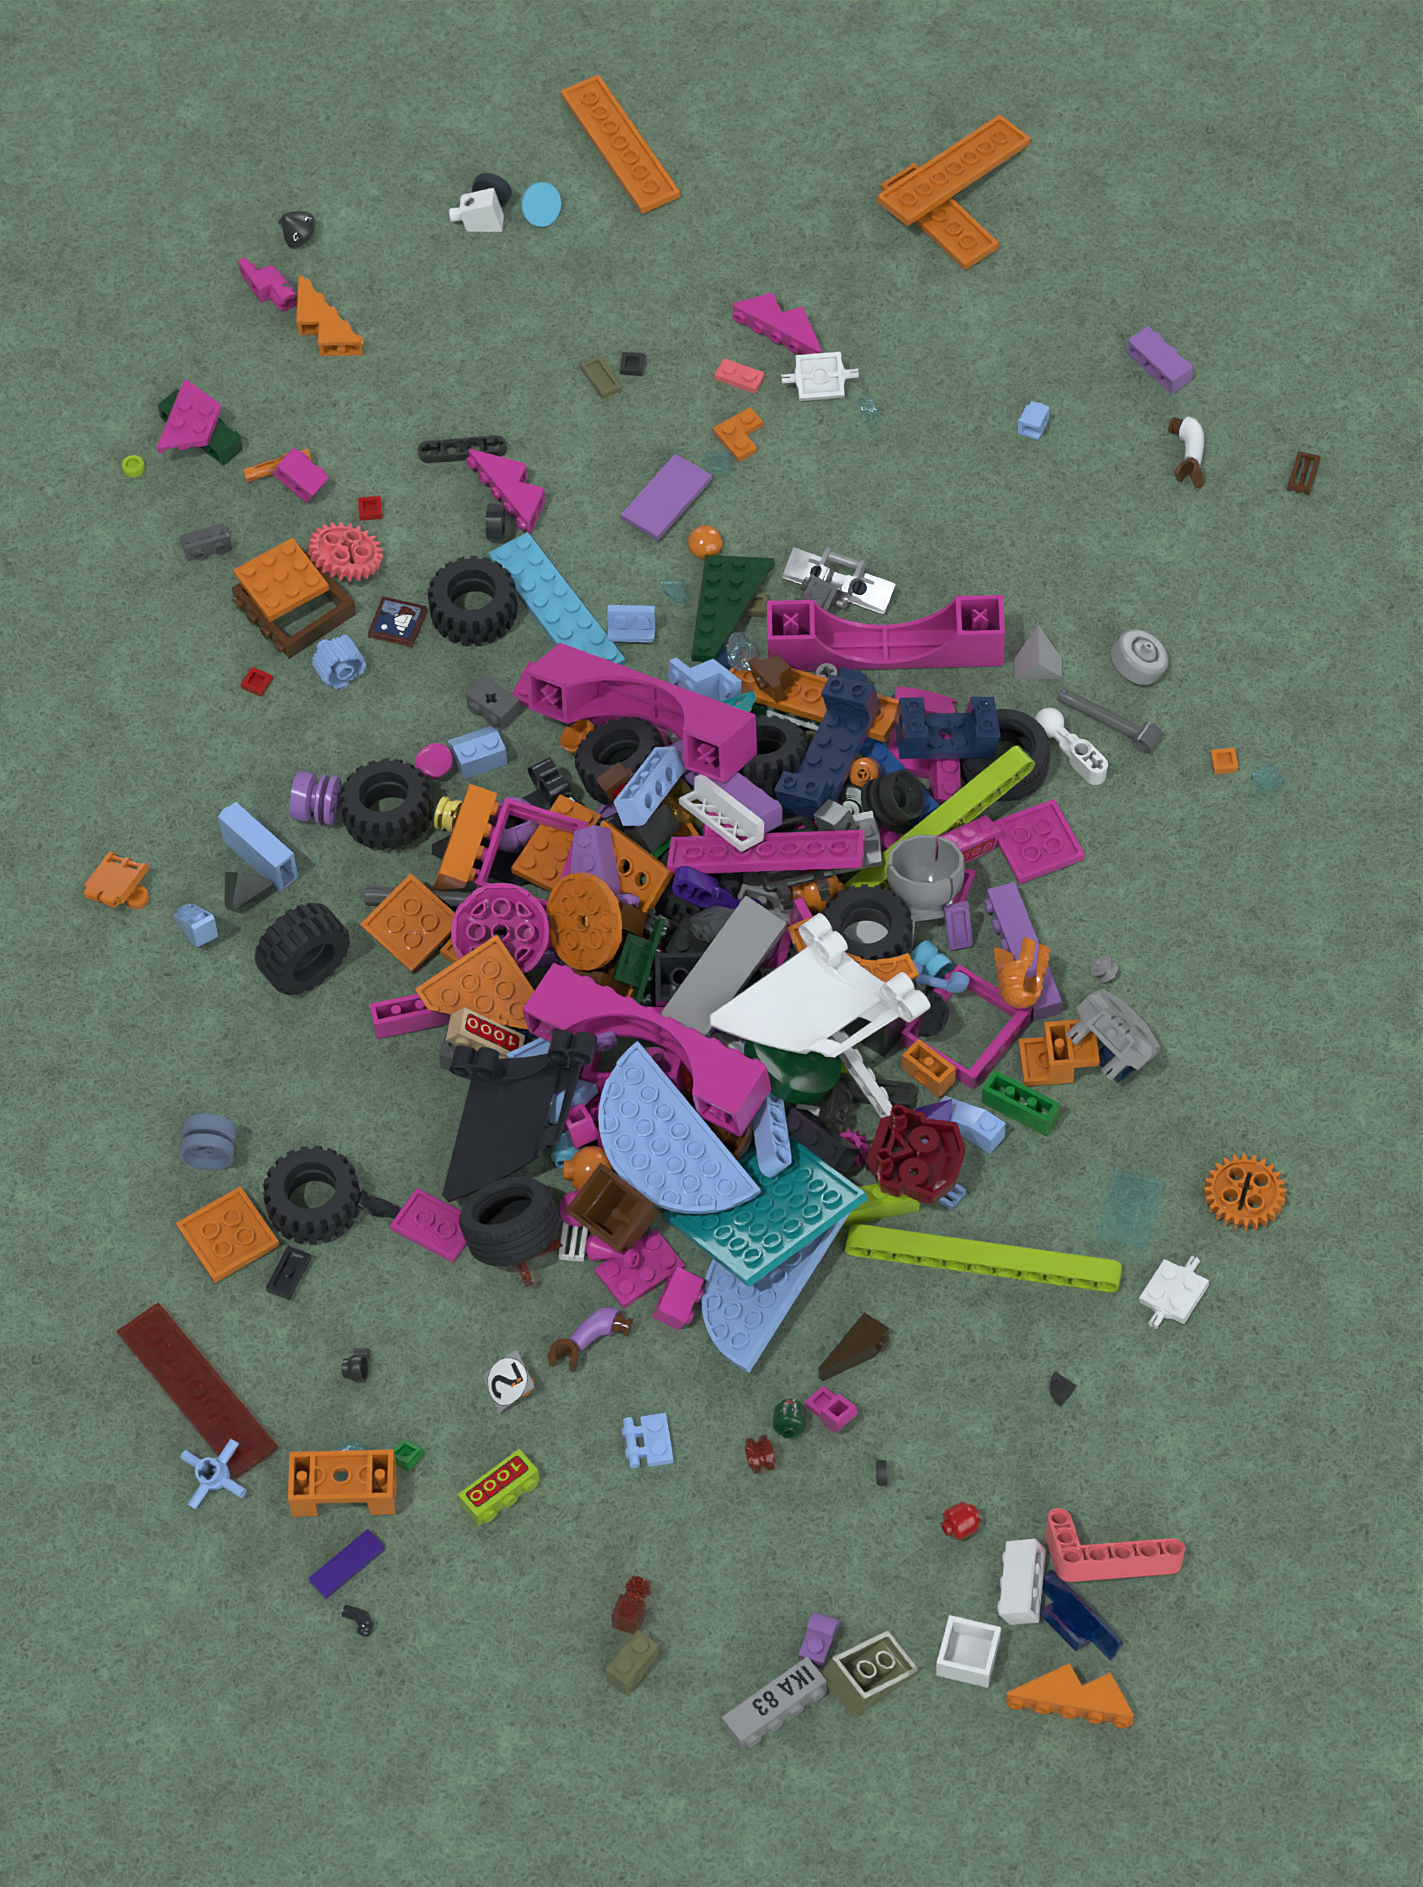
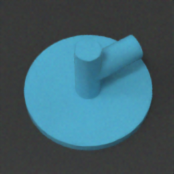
[521,182,561,227]

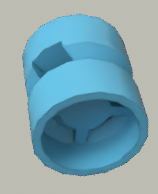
[910,940,954,979]

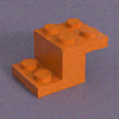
[1018,1019,1100,1086]

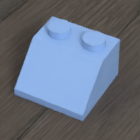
[447,726,508,779]

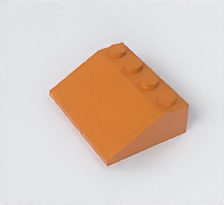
[432,784,499,891]

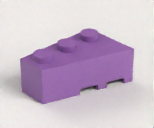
[570,825,622,895]

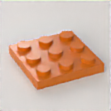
[233,538,329,622]
[360,873,455,974]
[176,1186,280,1284]

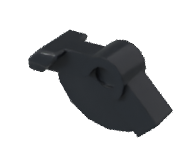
[358,1190,399,1219]

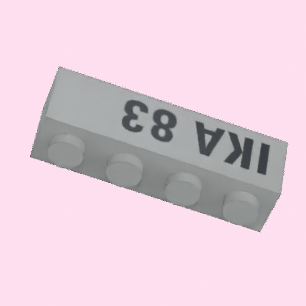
[722,1657,827,1751]

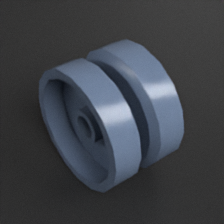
[179,1114,237,1170]

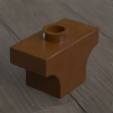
[748,654,794,704]

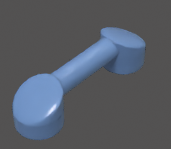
[911,960,970,993]

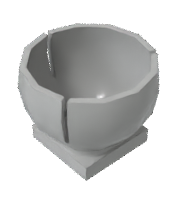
[887,835,965,922]

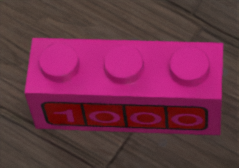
[936,815,1001,863]

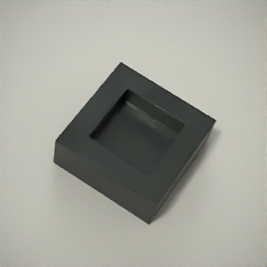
[620,352,645,376]

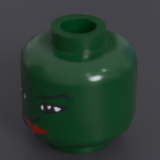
[773,1399,807,1438]

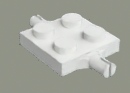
[781,352,859,401]
[1139,1256,1209,1329]

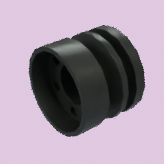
[860,769,925,828]

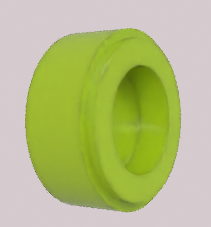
[121,455,145,478]

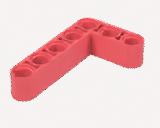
[1045,1508,1185,1582]

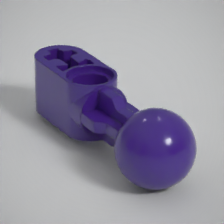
[672,866,764,909]

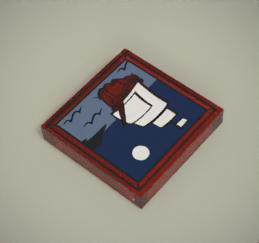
[368,596,427,648]

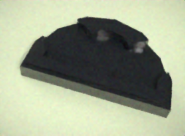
[918,991,950,1037]

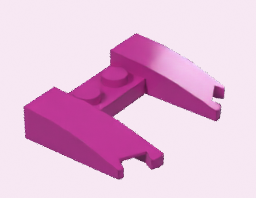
[888,686,957,779]

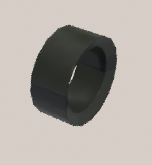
[486,503,506,541]

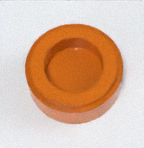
[125,885,149,909]

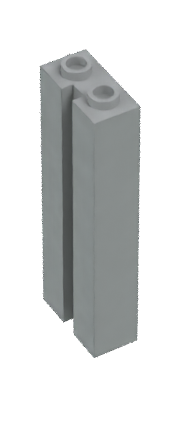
[660,896,787,1038]

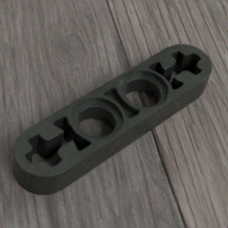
[418,435,507,463]

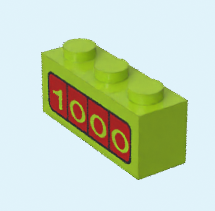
[458,1449,540,1527]

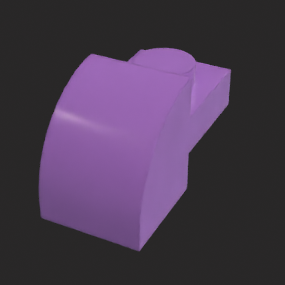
[798,1612,841,1667]

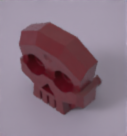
[866,1104,966,1205]

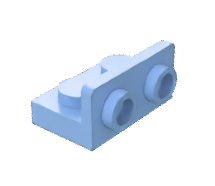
[607,605,655,643]

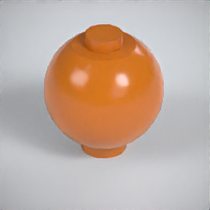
[789,869,844,915]
[564,1146,616,1191]

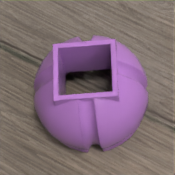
[487,796,539,852]

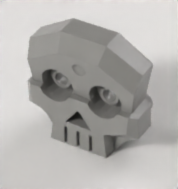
[1066,988,1160,1080]

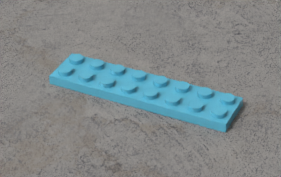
[488,532,626,665]

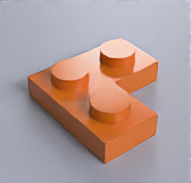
[713,407,763,463]

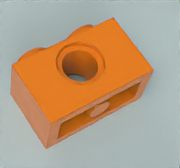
[902,1039,956,1098]

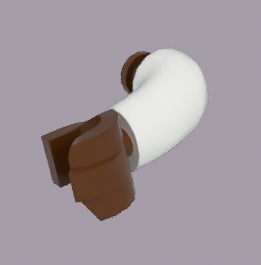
[1168,417,1205,489]

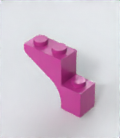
[564,1103,603,1149]

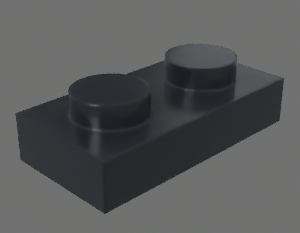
[266,1246,311,1300]

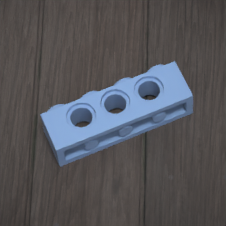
[614,746,685,827]

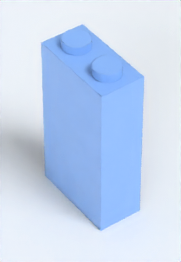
[218,802,298,892]

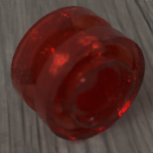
[744,1434,775,1474]

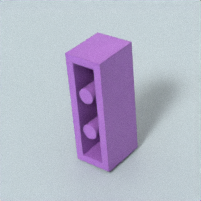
[1127,326,1193,394]

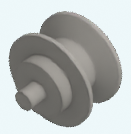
[1091,956,1118,983]

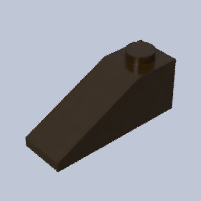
[819,1312,890,1381]

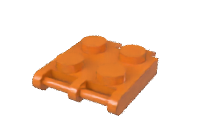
[83,851,149,908]

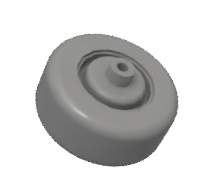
[1111,629,1168,685]

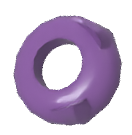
[615,893,640,908]

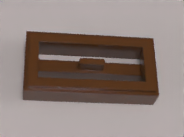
[1287,451,1321,496]

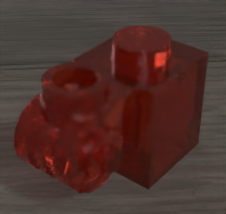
[611,1575,652,1635]

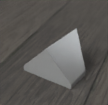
[1015,625,1062,679]

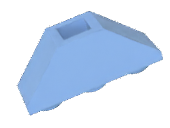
[173,904,218,947]

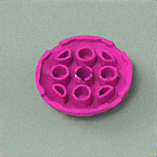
[451,883,550,974]

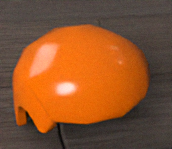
[687,525,723,560]

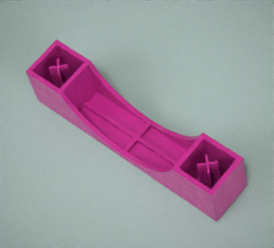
[767,595,1005,671]
[526,643,757,783]
[522,963,771,1137]

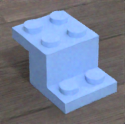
[668,657,741,702]

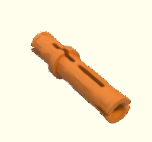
[243,448,312,483]

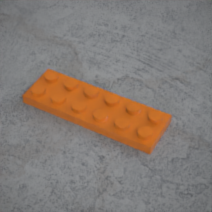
[881,163,999,270]

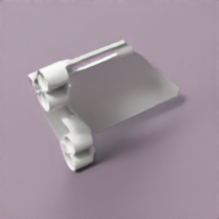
[709,913,930,1057]

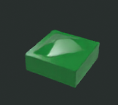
[393,1439,425,1472]

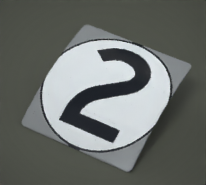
[482,1350,534,1414]

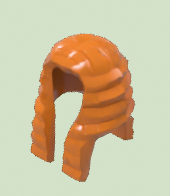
[994,937,1050,1009]

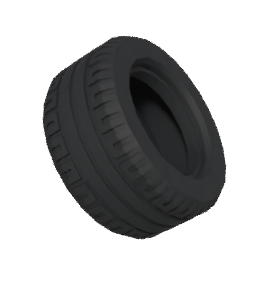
[960,709,1050,802]
[459,1176,560,1266]

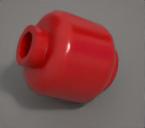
[940,1502,981,1540]

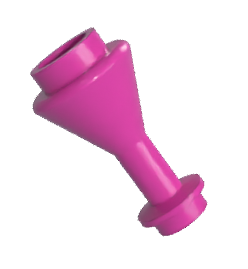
[585,1235,639,1268]

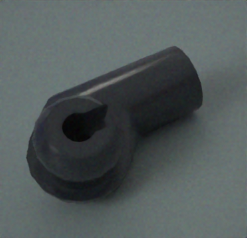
[342,1604,374,1636]

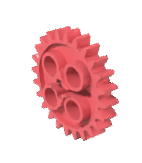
[308,522,383,581]

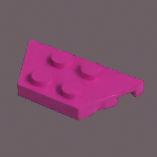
[157,379,222,454]

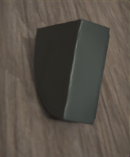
[1050,1372,1076,1407]

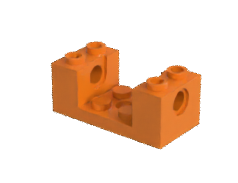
[288,1450,397,1517]

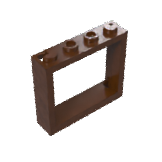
[232,544,356,659]

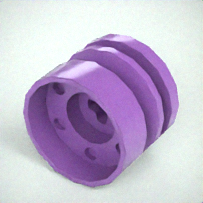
[290,770,342,826]

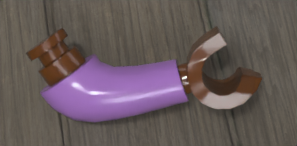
[548,1307,633,1372]

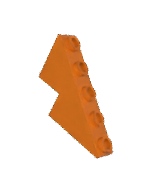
[296,275,365,356]
[1006,1663,1134,1728]

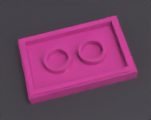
[389,1188,467,1263]

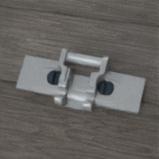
[782,547,896,615]

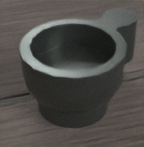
[341,1348,370,1382]

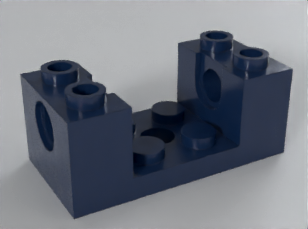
[894,697,1000,759]

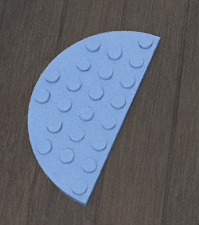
[598,1041,761,1214]
[702,1213,850,1373]

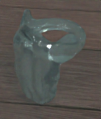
[726,632,761,672]

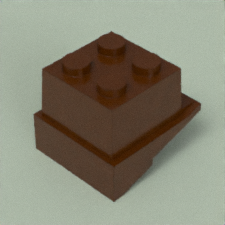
[565,1163,659,1253]

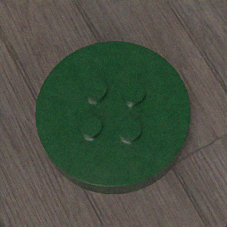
[744,1038,841,1105]

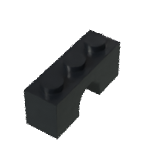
[786,1107,861,1171]

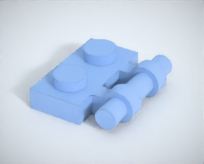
[622,1413,674,1468]

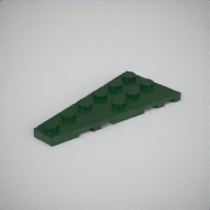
[691,555,775,662]

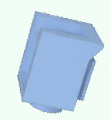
[1017,401,1049,440]

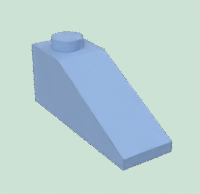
[940,1096,1006,1154]

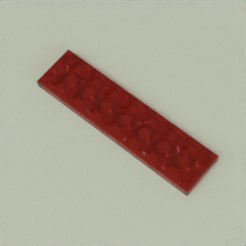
[117,1302,278,1479]

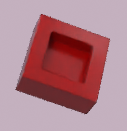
[358,496,383,521]
[240,667,273,697]

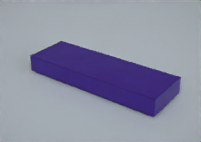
[308,1529,385,1600]

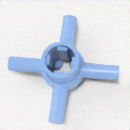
[180,1439,246,1509]

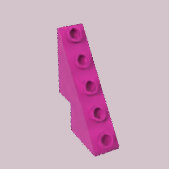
[732,292,822,355]
[466,449,545,535]

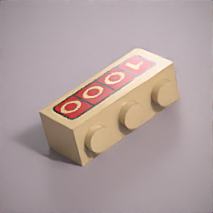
[446,1007,525,1058]

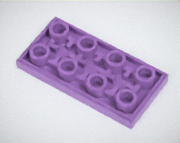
[621,454,712,541]

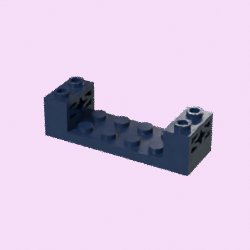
[774,674,881,820]

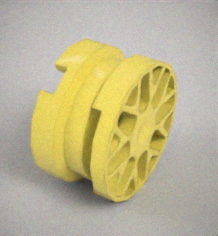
[434,797,462,833]

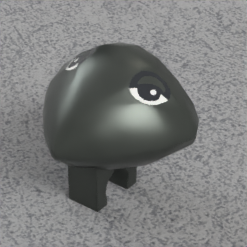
[278,211,316,248]

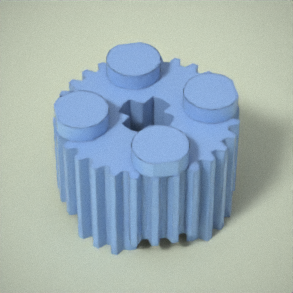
[312,635,367,690]

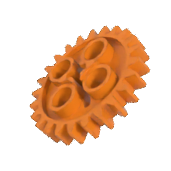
[1204,1153,1286,1231]

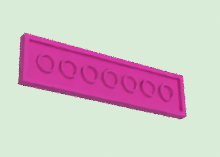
[667,830,865,875]

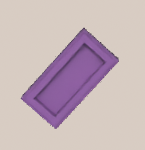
[943,901,973,951]

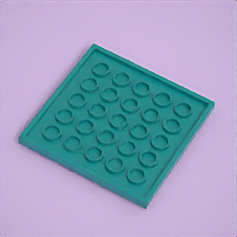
[662,1135,868,1287]

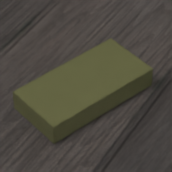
[580,355,622,399]

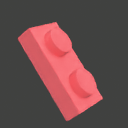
[714,358,765,394]

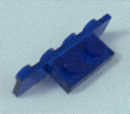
[1039,1569,1123,1661]

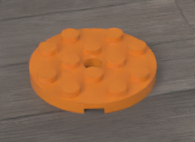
[546,872,622,970]

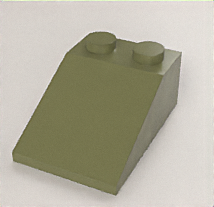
[821,1630,919,1716]

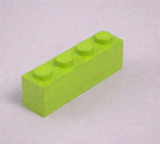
[841,1183,920,1227]

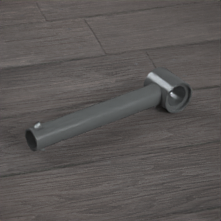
[1057,688,1162,754]

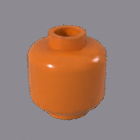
[849,757,882,787]

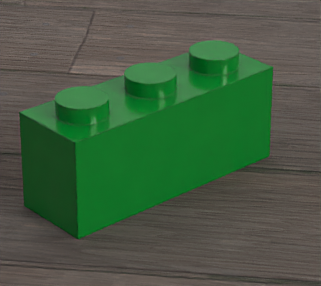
[982,1070,1060,1137]

